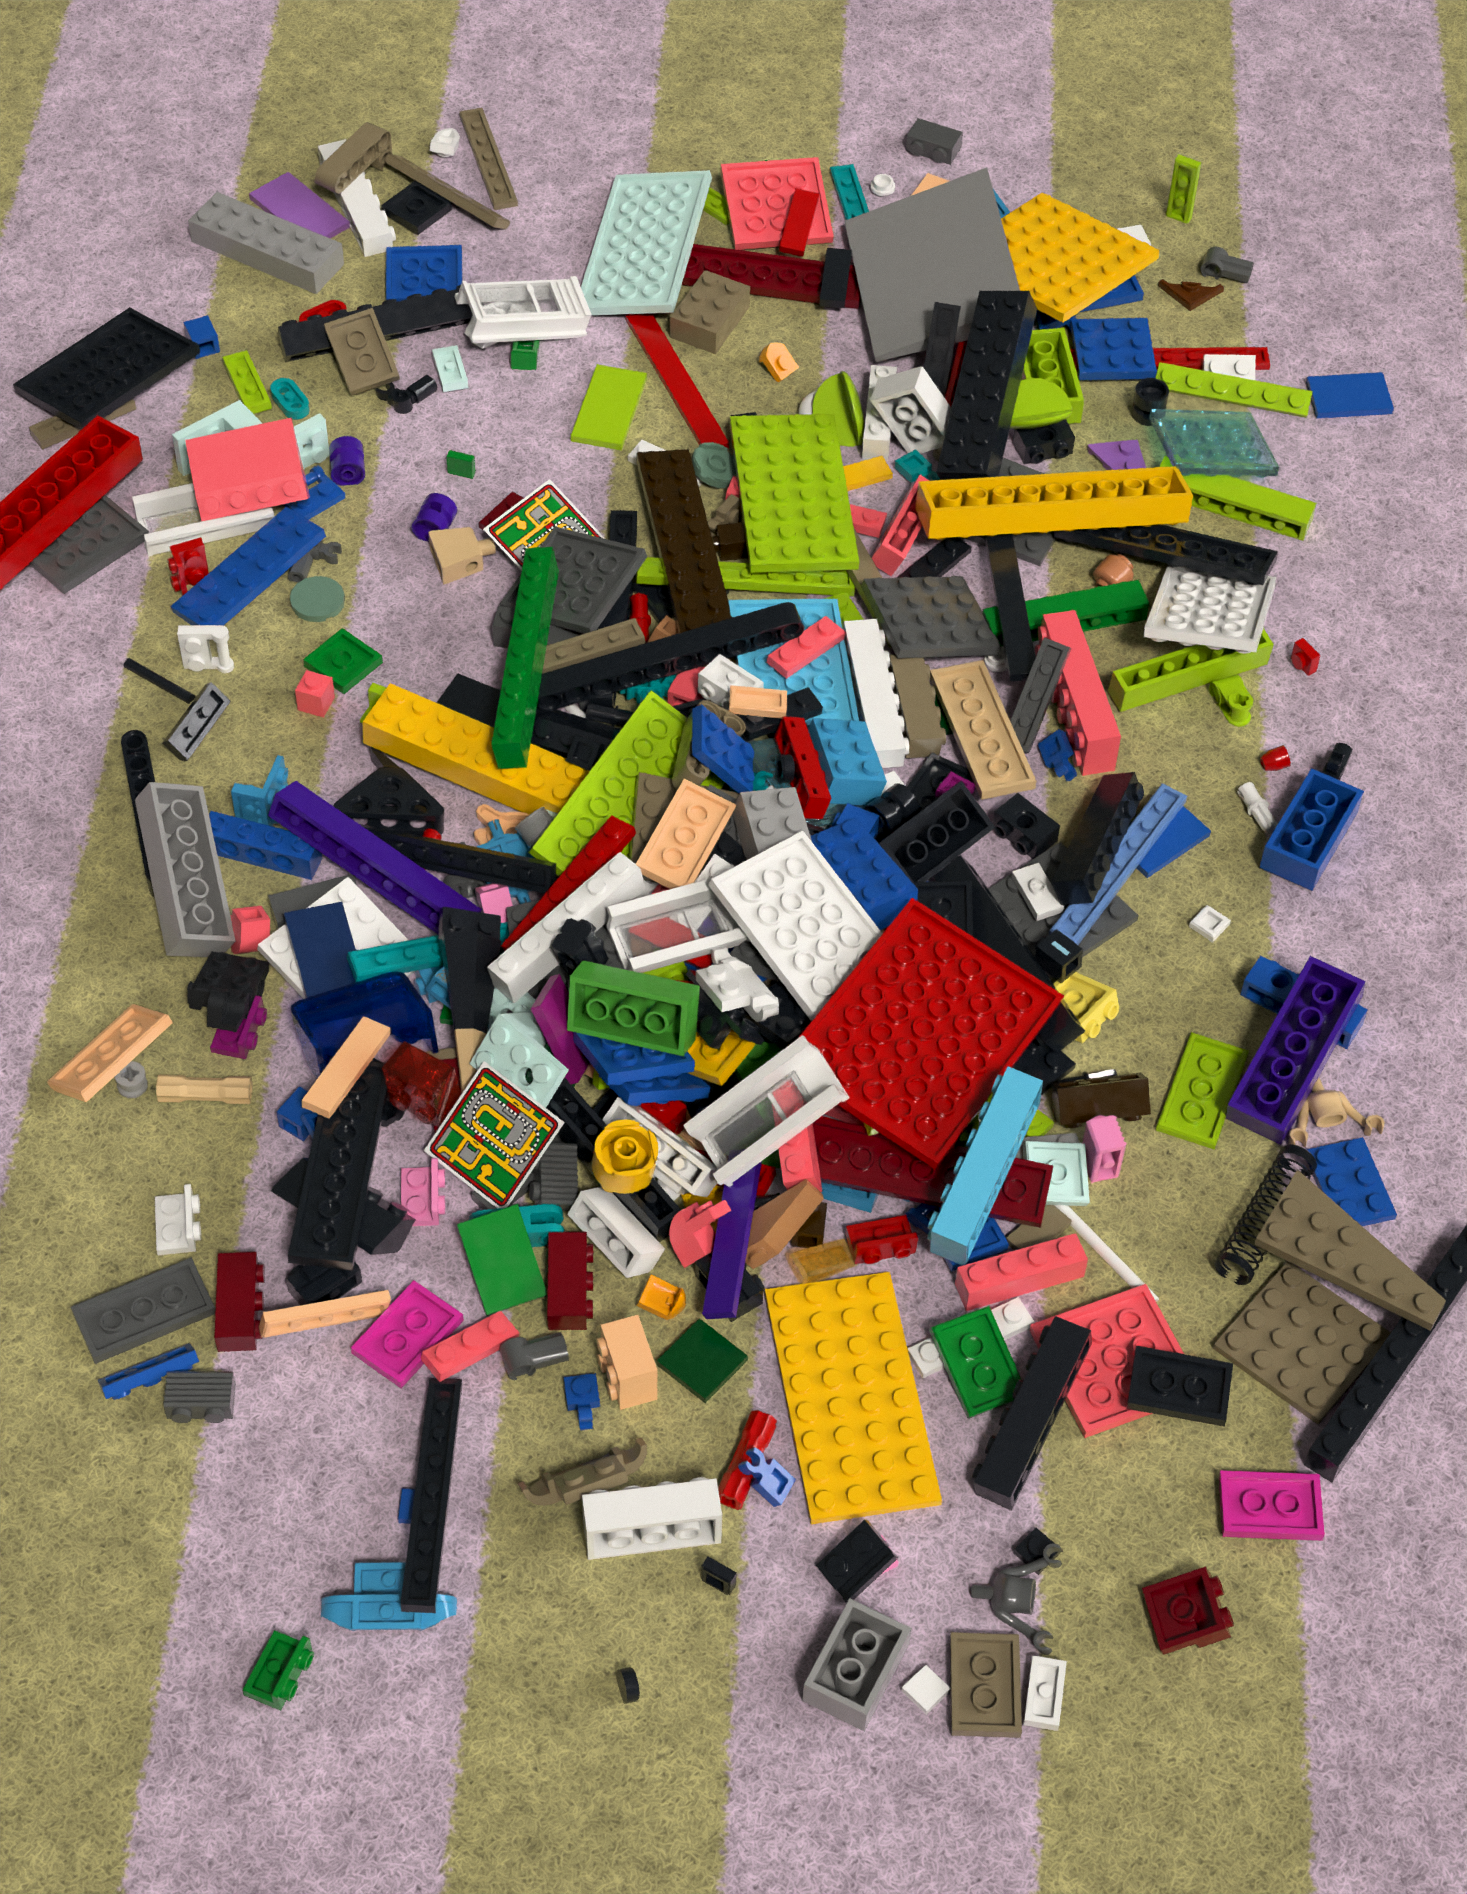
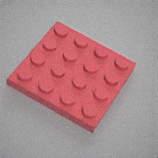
[720,157,834,250]
[1029,1284,1184,1438]

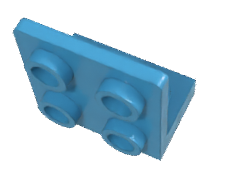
[231,755,289,826]

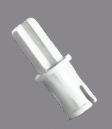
[1237,782,1278,834]

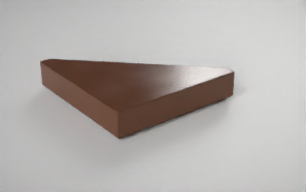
[1158,279,1224,311]

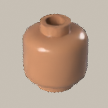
[1093,554,1134,587]

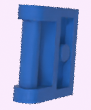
[283,465,346,520]

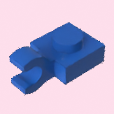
[1038,729,1077,781]
[564,1373,600,1430]

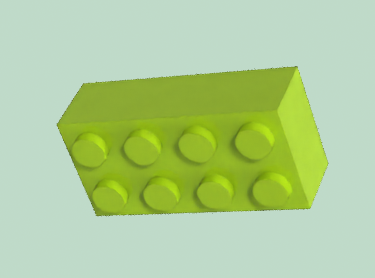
[1021,328,1084,424]

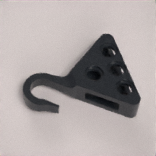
[334,747,444,836]

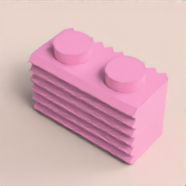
[1082,1115,1126,1183]

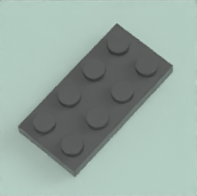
[71,1257,216,1364]

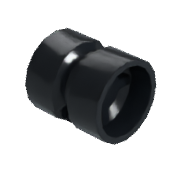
[1131,378,1169,426]
[864,783,919,836]

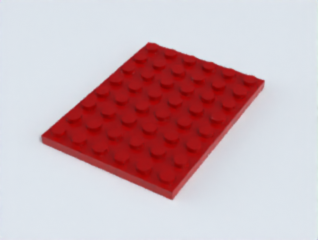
[799,898,1064,1170]

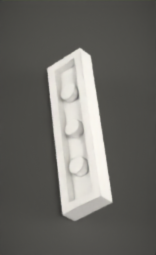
[907,1297,1035,1378]

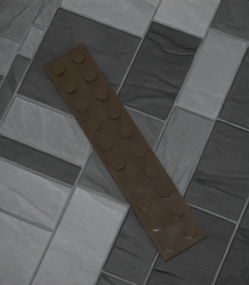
[636,449,733,634]

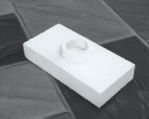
[1012,863,1064,921]

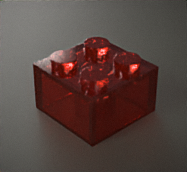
[382,1041,461,1127]

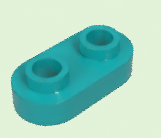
[270,378,310,420]

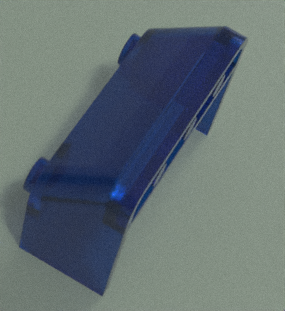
[291,971,439,1079]

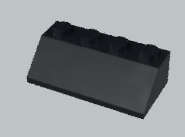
[531,709,621,758]
[878,780,996,883]
[271,1158,416,1255]

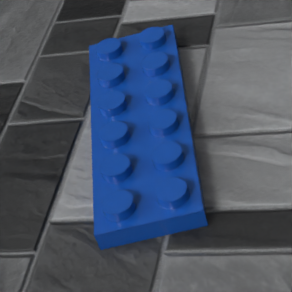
[170,506,326,626]

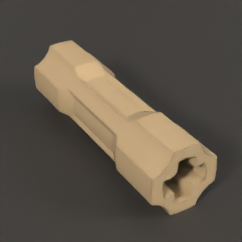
[156,1074,253,1104]

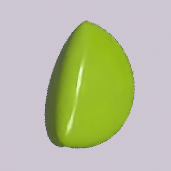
[813,371,864,447]
[1010,378,1072,429]

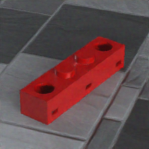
[774,716,832,819]

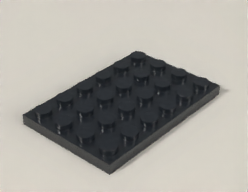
[13,307,200,430]

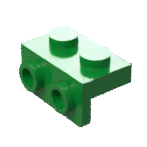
[242,1630,314,1711]

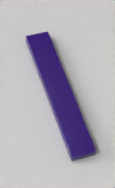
[702,1149,762,1319]

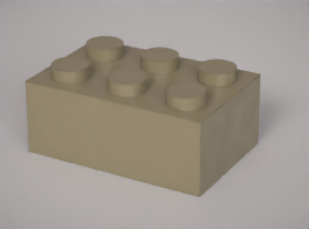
[670,270,750,354]

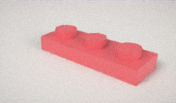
[766,616,846,679]
[421,1310,519,1382]

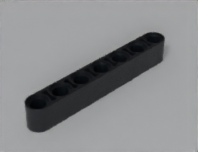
[121,730,155,898]

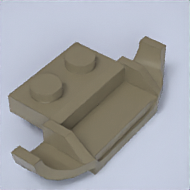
[518,1437,647,1506]

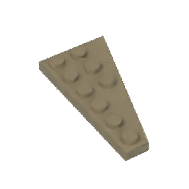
[1255,1169,1446,1331]

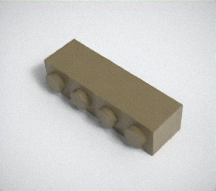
[888,654,946,758]

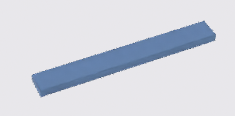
[1049,783,1187,945]

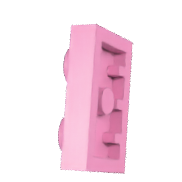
[401,1158,446,1226]

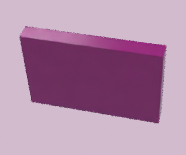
[531,974,590,1084]

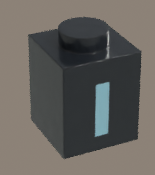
[1035,929,1083,984]

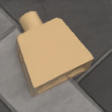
[428,527,496,585]

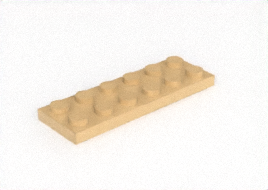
[930,660,1037,800]

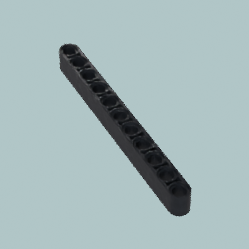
[535,602,804,715]

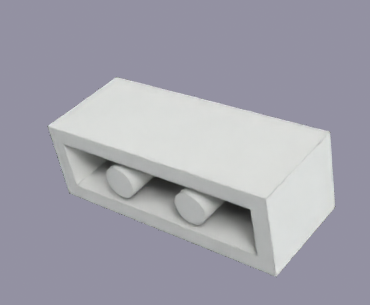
[567,1187,665,1278]

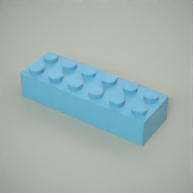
[927,1066,1043,1266]

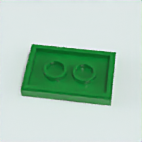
[457,1204,548,1316]
[929,1306,1022,1419]

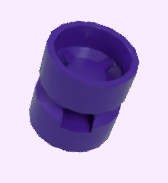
[329,436,365,486]
[411,493,458,542]

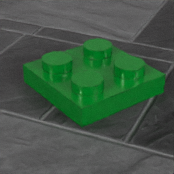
[303,628,383,694]

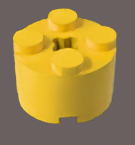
[592,1119,658,1194]

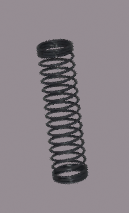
[1214,1144,1317,1285]

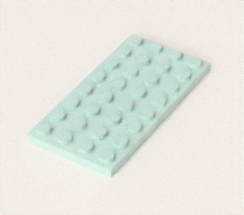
[581,170,712,315]

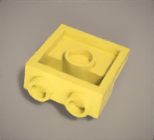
[1054,972,1119,1043]

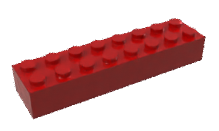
[0,415,143,590]

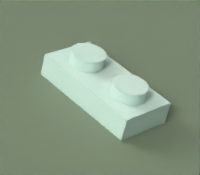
[432,345,468,392]

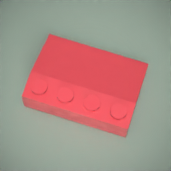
[185,417,310,521]

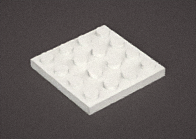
[257,877,415,1033]

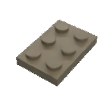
[324,308,400,396]
[950,1632,1022,1738]

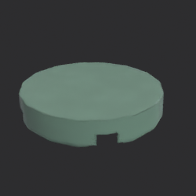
[691,442,737,488]
[290,576,345,622]

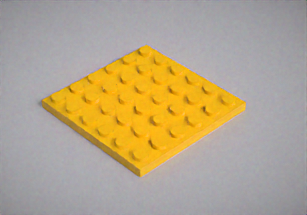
[1001,193,1159,323]

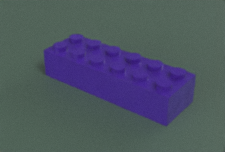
[1226,956,1366,1145]

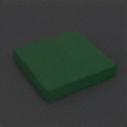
[657,1318,748,1403]

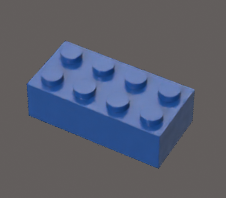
[1259,768,1364,891]
[810,817,918,930]

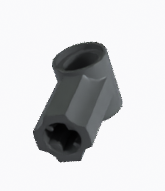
[1201,247,1254,283]
[500,1332,569,1380]

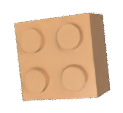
[596,1315,657,1410]

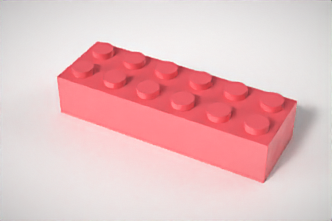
[1035,610,1121,776]

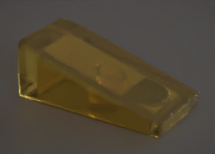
[788,1239,859,1284]

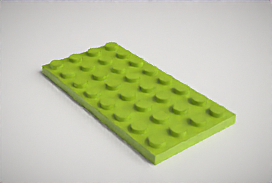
[729,414,860,573]
[529,690,725,876]

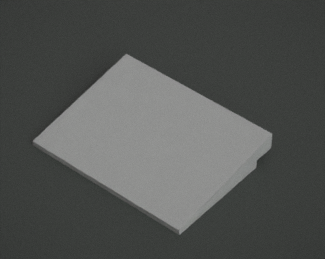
[844,167,1020,362]

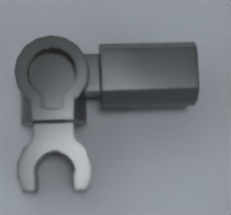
[288,541,342,582]

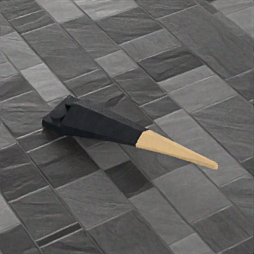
[439,907,502,1093]

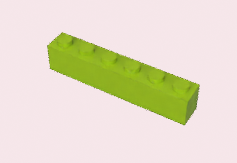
[1159,456,1317,541]
[1108,628,1274,712]

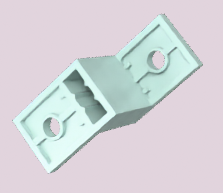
[172,400,330,476]
[469,987,569,1108]

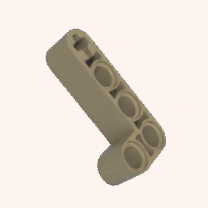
[315,122,392,194]
[672,700,746,790]

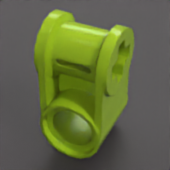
[1209,674,1254,727]

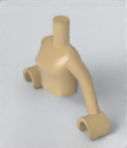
[1288,1078,1385,1147]

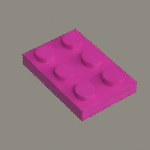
[351,1280,464,1388]
[1218,1470,1325,1541]

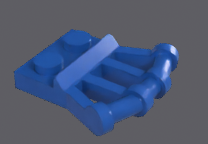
[905,1203,1009,1272]

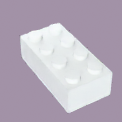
[582,1477,722,1560]

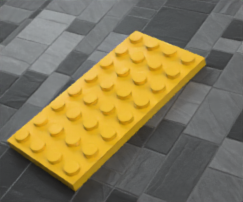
[765,1272,942,1524]

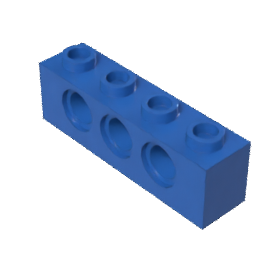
[209,811,323,880]
[1240,955,1368,1049]

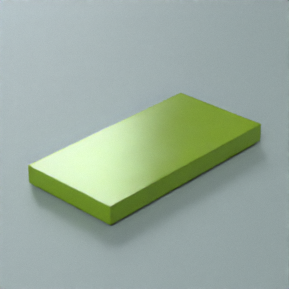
[571,364,647,451]
[1156,1032,1249,1150]

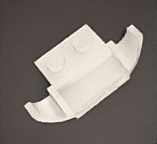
[696,946,779,1022]

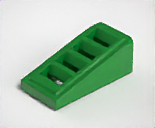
[511,340,540,370]

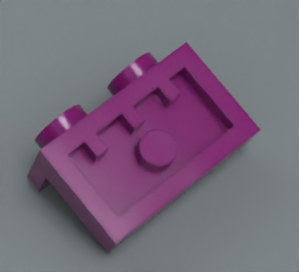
[210,996,267,1059]

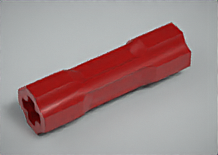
[718,1410,777,1510]

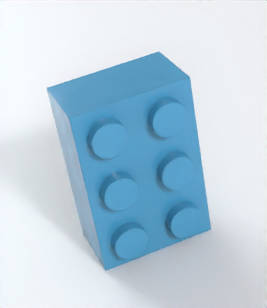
[808,718,887,806]

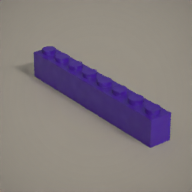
[268,781,482,935]

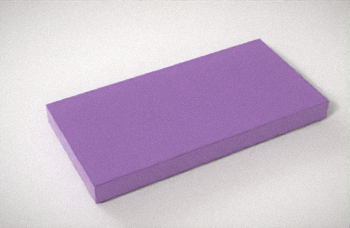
[249,172,350,239]

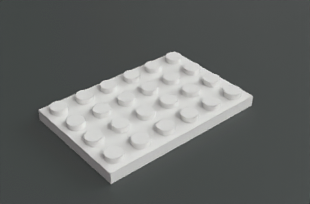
[1144,565,1276,654]
[708,831,882,1021]

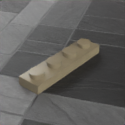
[29,398,136,450]
[542,618,645,674]

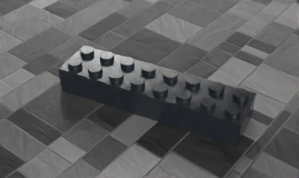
[936,291,1037,480]

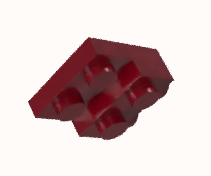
[1142,1566,1234,1655]

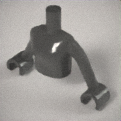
[971,1544,1063,1655]

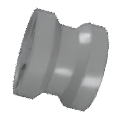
[115,1061,148,1098]

